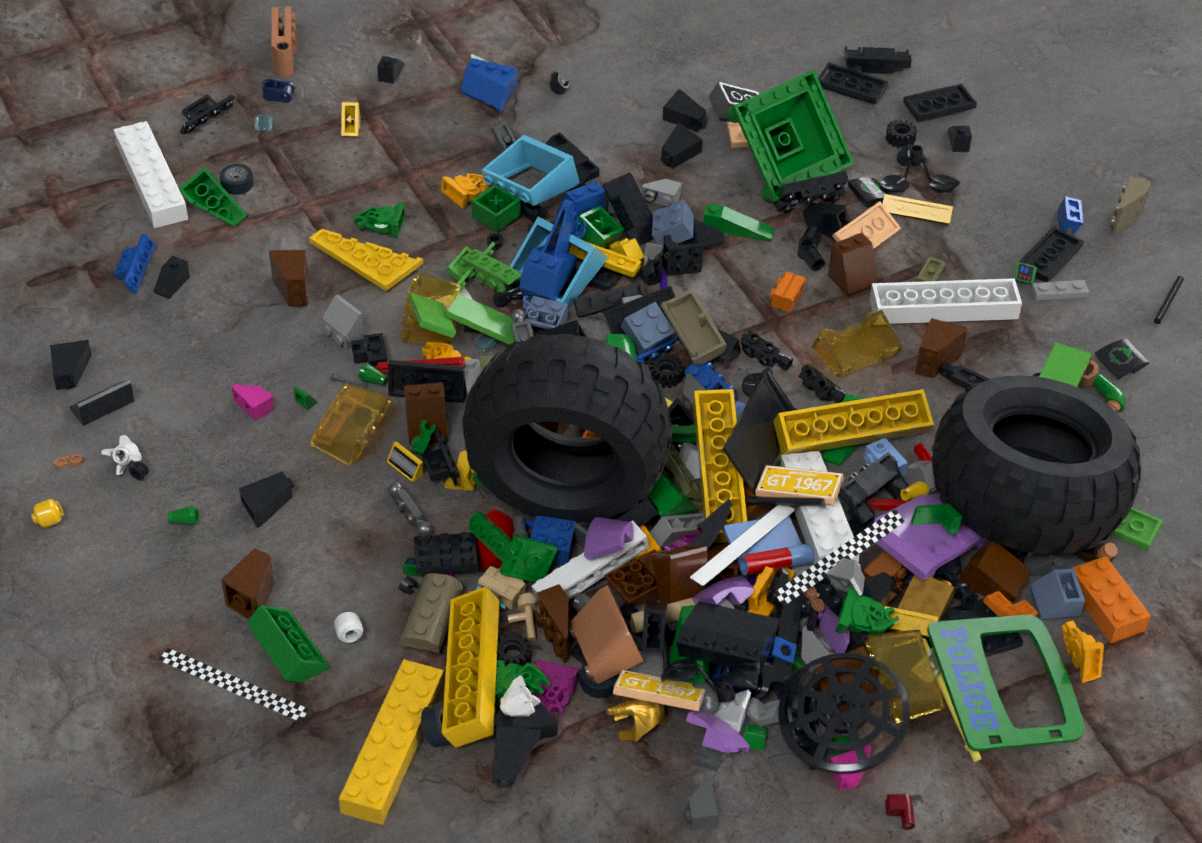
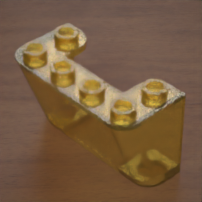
[400,272,461,344]
[812,310,903,378]
[309,383,392,466]
[865,629,945,723]

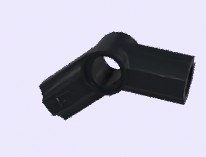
[797,226,825,271]

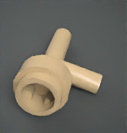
[508,593,537,641]

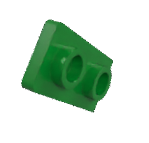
[911,503,962,534]

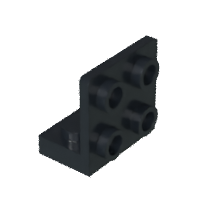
[662,235,704,276]

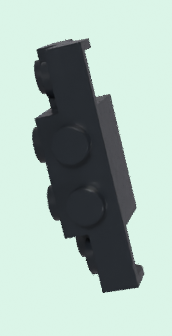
[844,46,912,73]
[546,132,600,191]
[775,171,849,212]
[838,452,909,526]

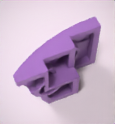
[584,517,633,560]
[692,577,754,605]
[686,710,750,752]

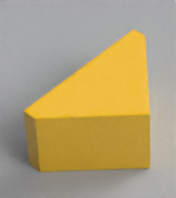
[341,102,360,136]

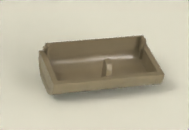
[660,289,727,365]
[399,573,463,653]

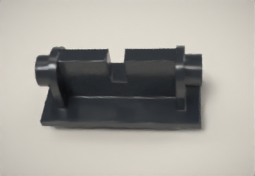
[520,199,547,223]

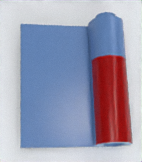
[723,515,814,575]

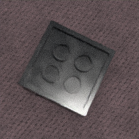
[414,532,478,575]
[942,598,1023,658]

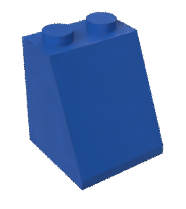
[557,181,606,217]

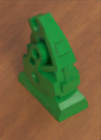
[353,202,406,238]
[835,587,899,636]
[495,660,551,707]

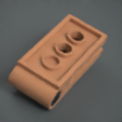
[271,6,297,77]

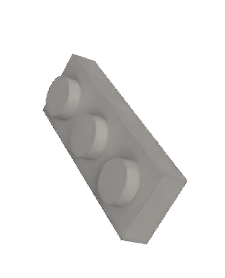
[1031,280,1089,300]

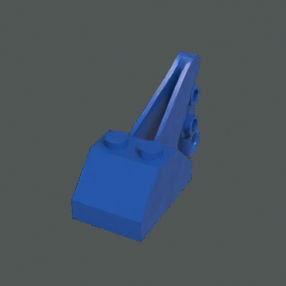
[519,200,586,301]

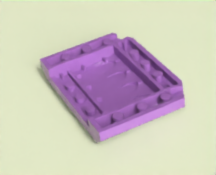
[873,495,990,581]

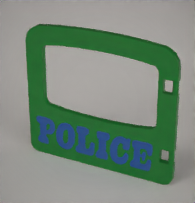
[927,615,1084,751]

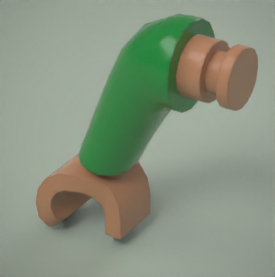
[1079,360,1126,413]

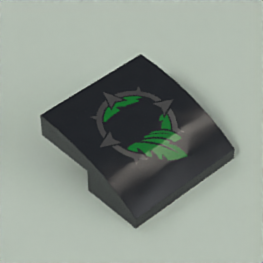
[848,177,890,206]
[1095,338,1149,380]

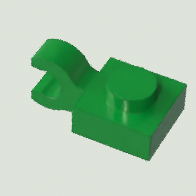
[410,420,436,455]

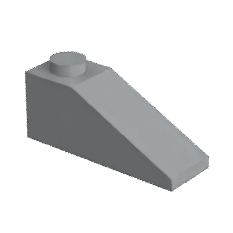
[650,513,704,548]

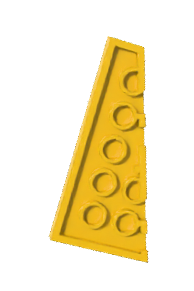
[309,229,423,291]

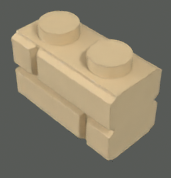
[478,566,526,610]

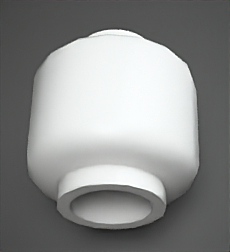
[334,612,363,643]

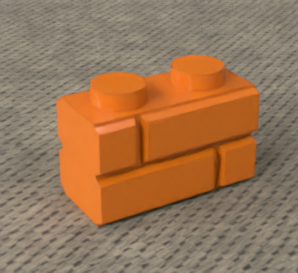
[770,272,805,312]

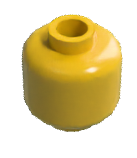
[31,499,64,528]

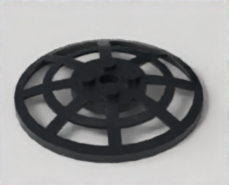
[778,653,910,774]

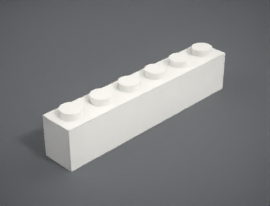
[532,521,649,600]

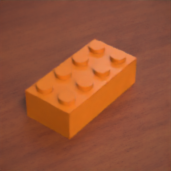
[1071,556,1151,643]

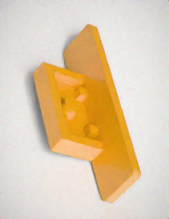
[747,566,795,617]

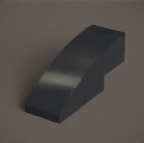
[689,499,731,550]

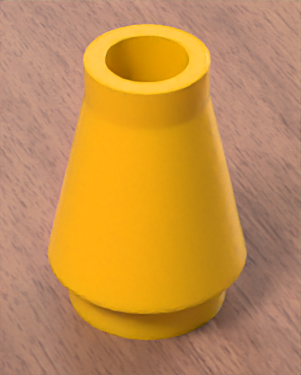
[900,481,929,501]

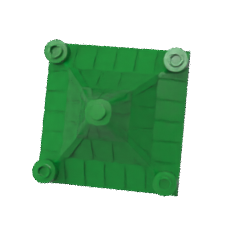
[727,69,854,202]

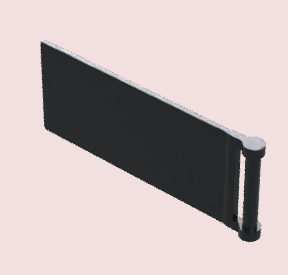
[723,368,797,495]

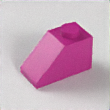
[231,385,274,421]
[830,744,872,791]

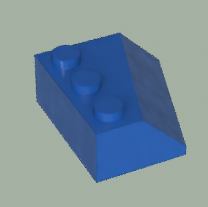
[460,58,518,113]

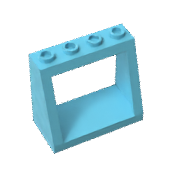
[482,135,580,206]
[509,217,607,308]

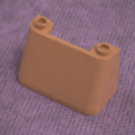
[568,585,644,684]

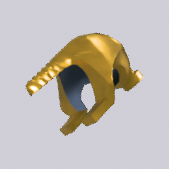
[606,696,667,742]

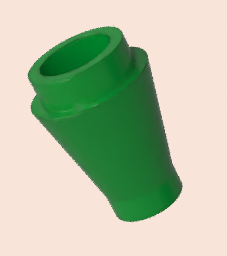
[358,364,388,386]
[168,506,199,526]

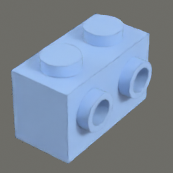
[864,438,908,477]

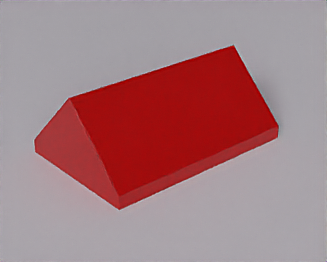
[476,509,514,572]

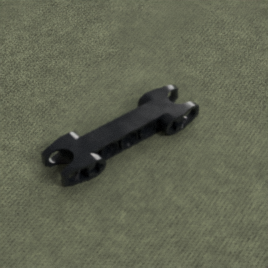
[753,567,812,708]

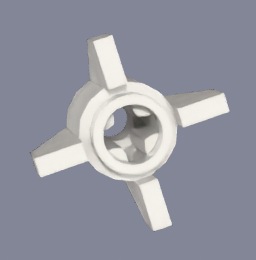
[101,435,142,475]
[500,676,540,717]

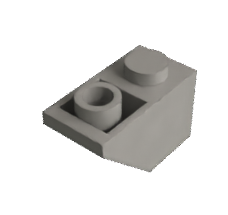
[642,179,682,207]

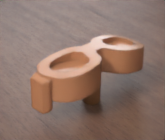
[53,454,84,469]
[804,586,825,613]

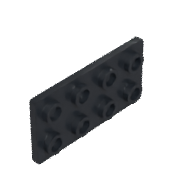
[602,172,654,245]

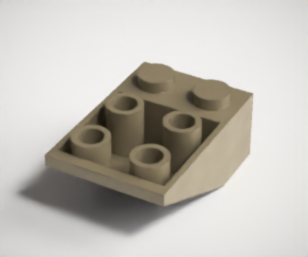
[1110,176,1151,234]

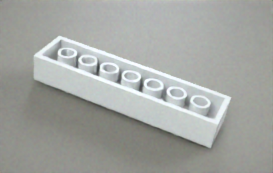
[114,121,188,228]
[870,279,1022,324]
[781,451,859,564]

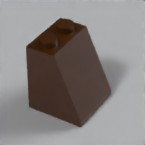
[828,233,878,297]
[269,250,309,306]
[915,318,967,378]
[404,382,448,446]
[958,541,1031,602]
[651,545,707,604]
[221,548,274,619]
[810,646,879,712]

